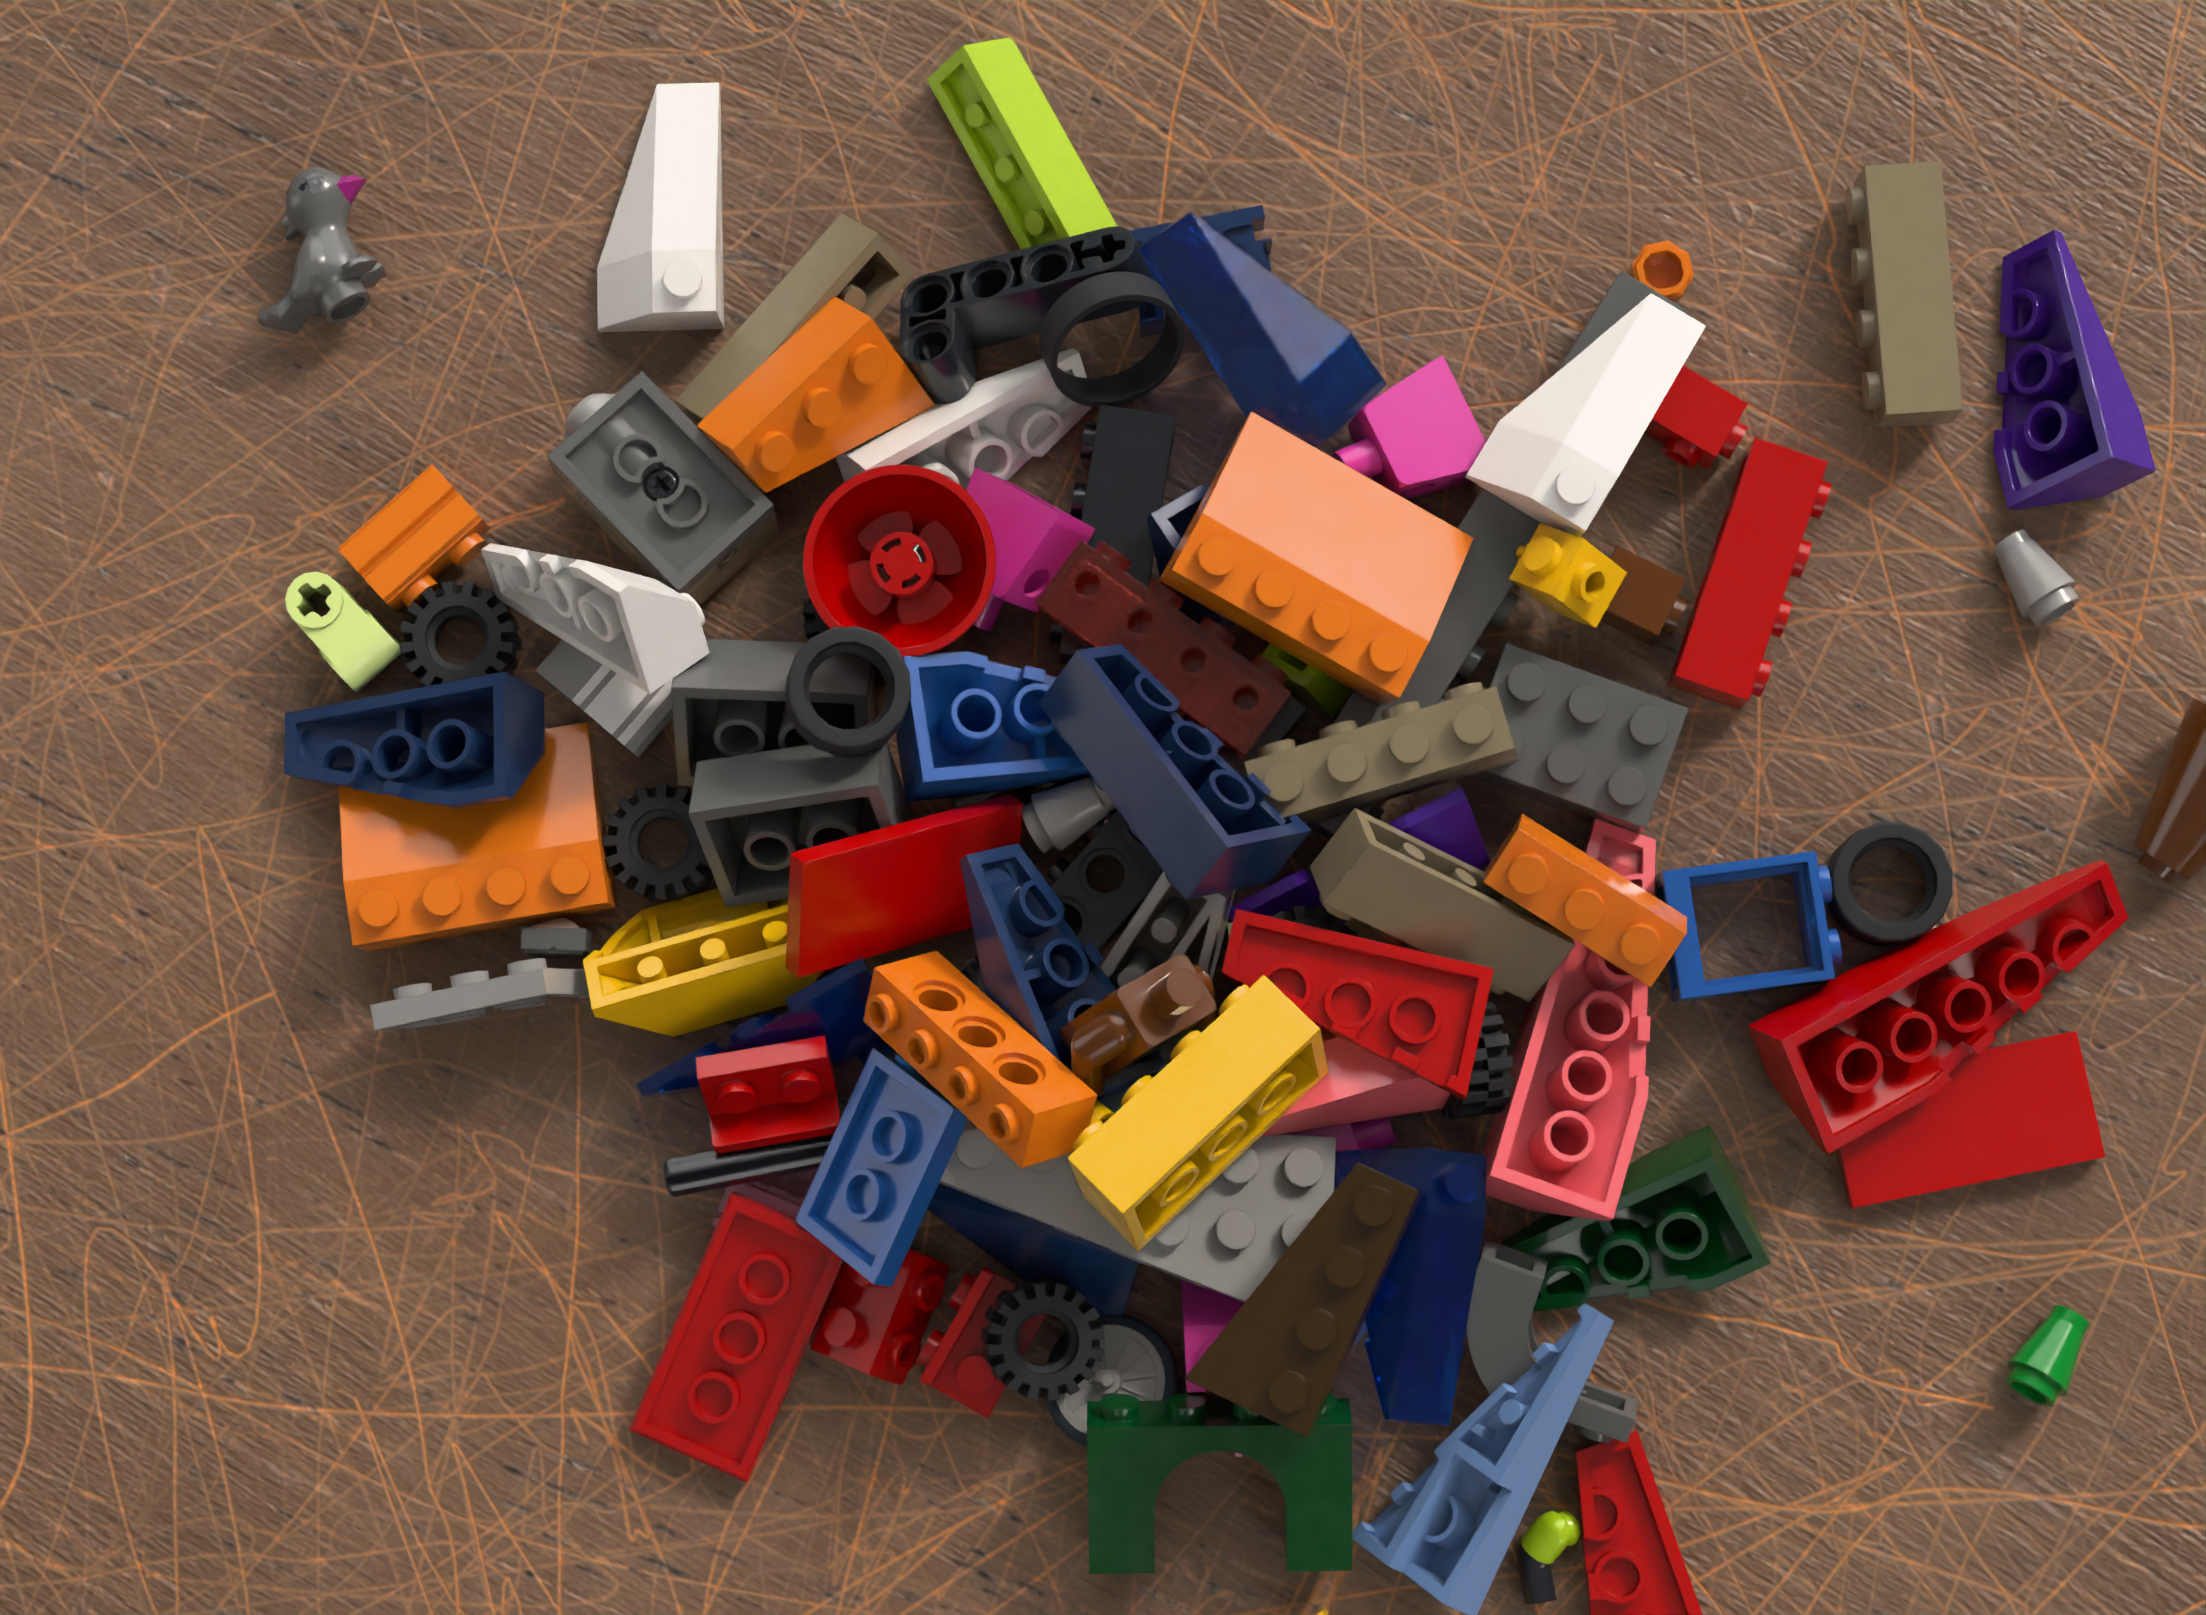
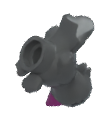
[257,167,386,334]

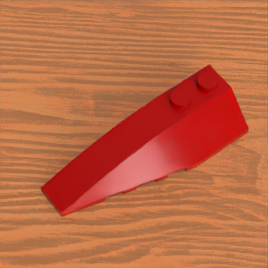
[1748,860,2129,1154]

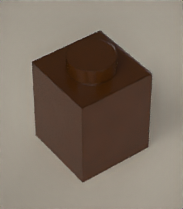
[1600,545,1688,646]

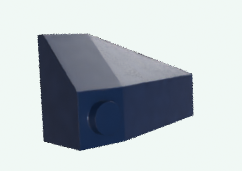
[960,843,1165,1100]
[927,1183,1139,1316]

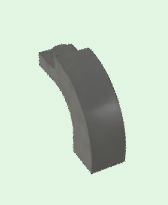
[1466,1239,1638,1443]

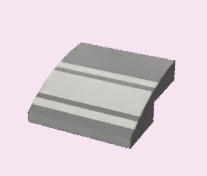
[536,640,673,757]

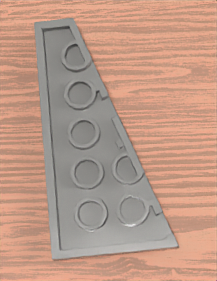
[939,1119,1336,1303]

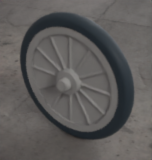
[1045,1315,1178,1447]

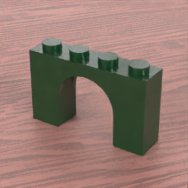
[1087,1393,1352,1574]

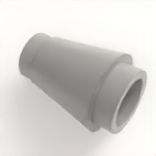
[1993,530,2080,628]
[1022,776,1116,853]

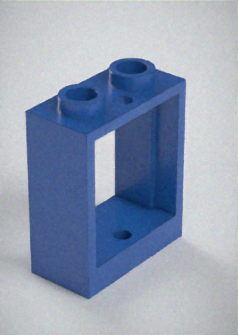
[1655,851,1842,1003]

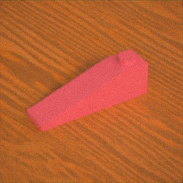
[1261,1026,1450,1137]

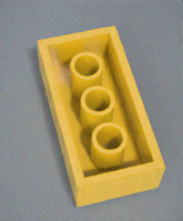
[1068,975,1329,1251]

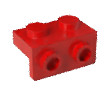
[810,1249,950,1385]

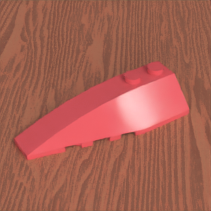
[1472,818,1656,1221]

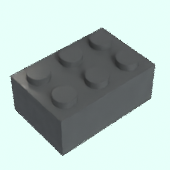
[671,639,875,786]
[1469,643,1689,834]
[688,742,914,907]

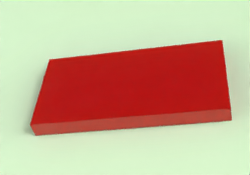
[786,794,1023,978]
[1836,1031,2105,1208]
[629,1191,844,1483]

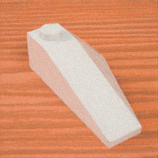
[597,83,724,332]
[1465,293,1706,537]
[836,348,1092,562]
[481,543,710,694]

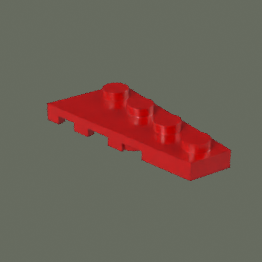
[1221,909,1494,1100]
[1573,1430,1703,1615]

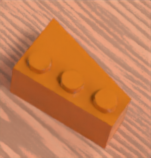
[696,296,936,493]

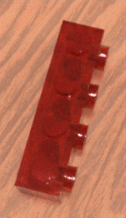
[1035,540,1292,760]

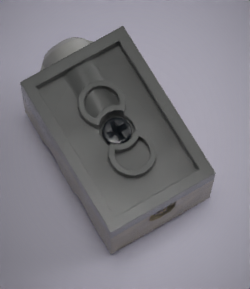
[547,371,779,606]

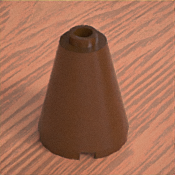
[2134,699,2206,884]

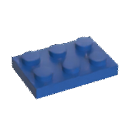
[795,1048,968,1286]

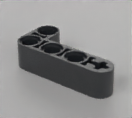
[900,226,1154,404]

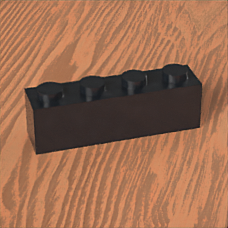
[1049,404,1176,663]

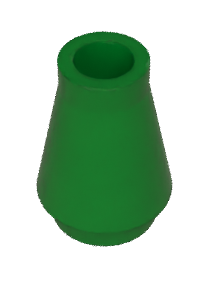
[2006,1305,2090,1407]

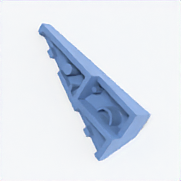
[1352,1303,1614,1615]

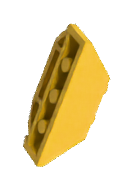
[583,888,824,1037]

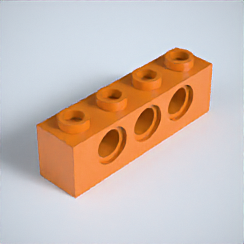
[863,950,1097,1168]

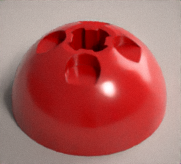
[803,465,996,657]

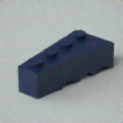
[1038,644,1312,900]

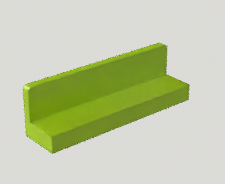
[926,37,1117,249]

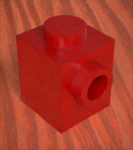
[1644,365,1748,470]

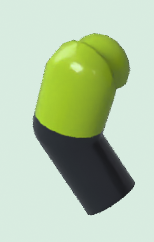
[1516,1511,1580,1605]

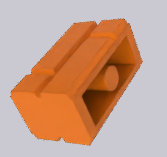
[337,464,491,613]

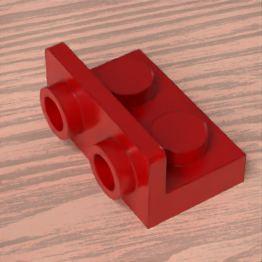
[696,1035,841,1154]
[915,1267,1048,1419]

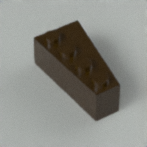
[1184,1162,1423,1437]

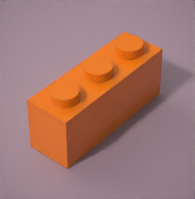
[1483,814,1687,987]

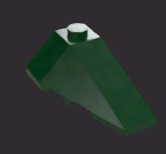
[1477,1125,1771,1312]

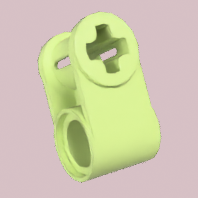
[285,572,401,693]

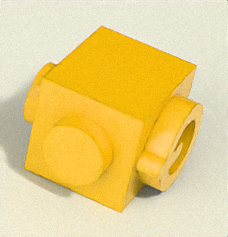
[1509,523,1627,628]

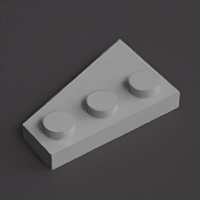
[370,958,590,1031]

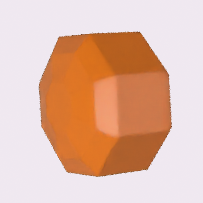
[1629,240,1694,303]

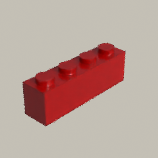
[1667,437,1832,709]

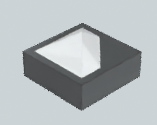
[521,917,595,959]

